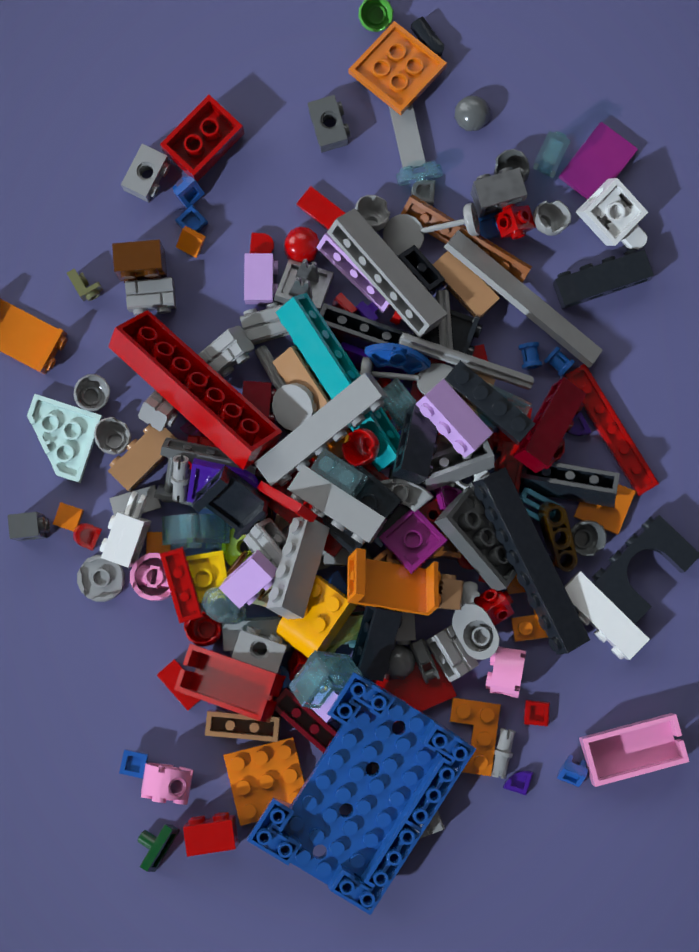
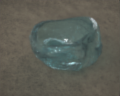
[201,586,247,624]

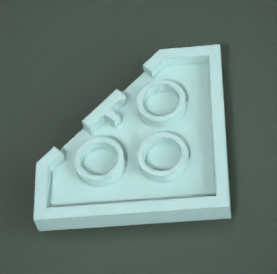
[27,394,103,483]

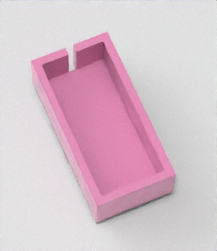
[579,713,690,787]

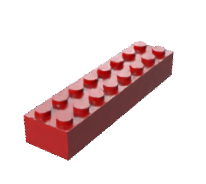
[108,310,283,470]

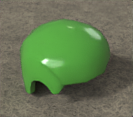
[358,0,393,32]

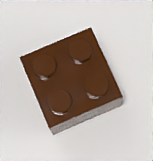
[112,239,167,283]

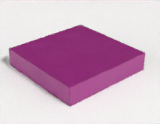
[379,509,447,574]

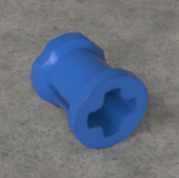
[518,342,543,370]
[543,346,575,377]

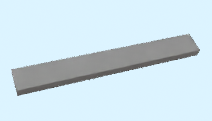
[444,230,603,368]

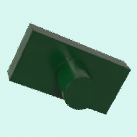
[137,824,180,872]

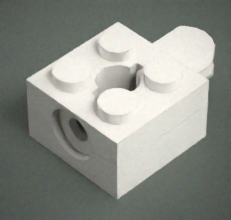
[576,178,648,249]
[100,491,151,568]

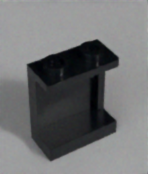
[413,309,483,356]
[191,465,270,540]

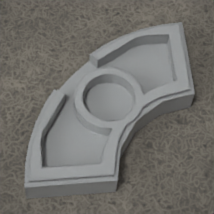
[380,479,434,512]

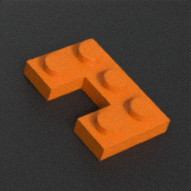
[507,574,548,642]
[449,697,501,776]

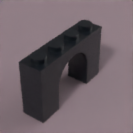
[592,515,699,624]

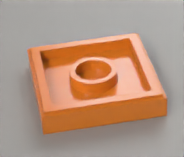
[573,484,636,535]

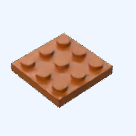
[348,21,447,115]
[223,737,305,826]

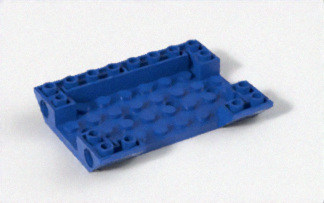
[246,672,476,915]

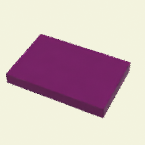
[558,122,638,200]

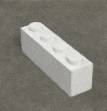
[564,571,650,660]

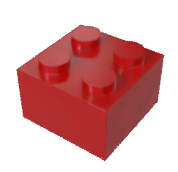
[183,811,239,857]

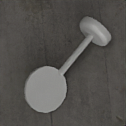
[383,203,480,255]
[360,357,453,395]

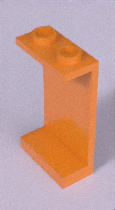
[0,298,67,375]
[347,548,441,616]

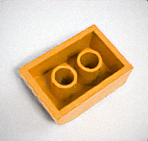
[276,575,358,664]

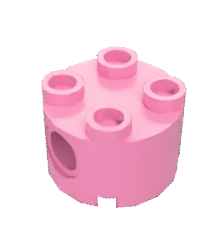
[130,553,172,601]
[486,646,526,698]
[141,763,193,805]

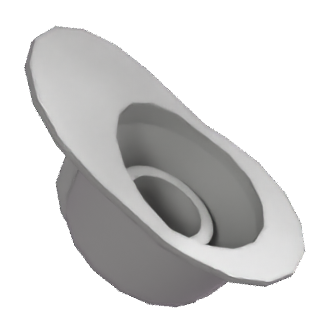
[452,604,500,660]

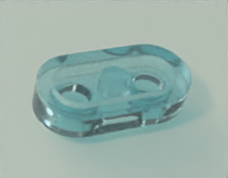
[396,161,443,186]

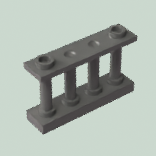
[154,437,257,509]

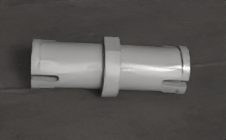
[171,455,190,502]
[491,728,516,779]

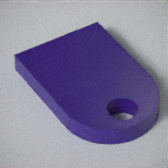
[187,458,260,503]

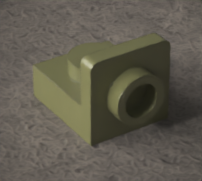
[67,268,103,302]

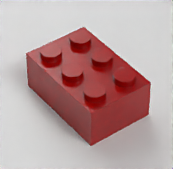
[160,95,245,182]

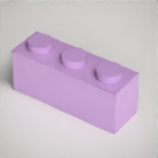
[416,378,493,458]

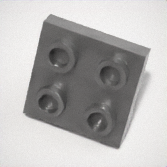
[274,259,334,312]

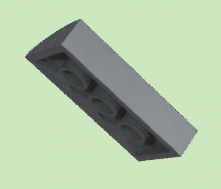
[435,486,517,591]

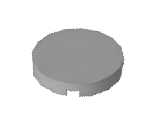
[272,383,317,431]
[77,555,125,602]

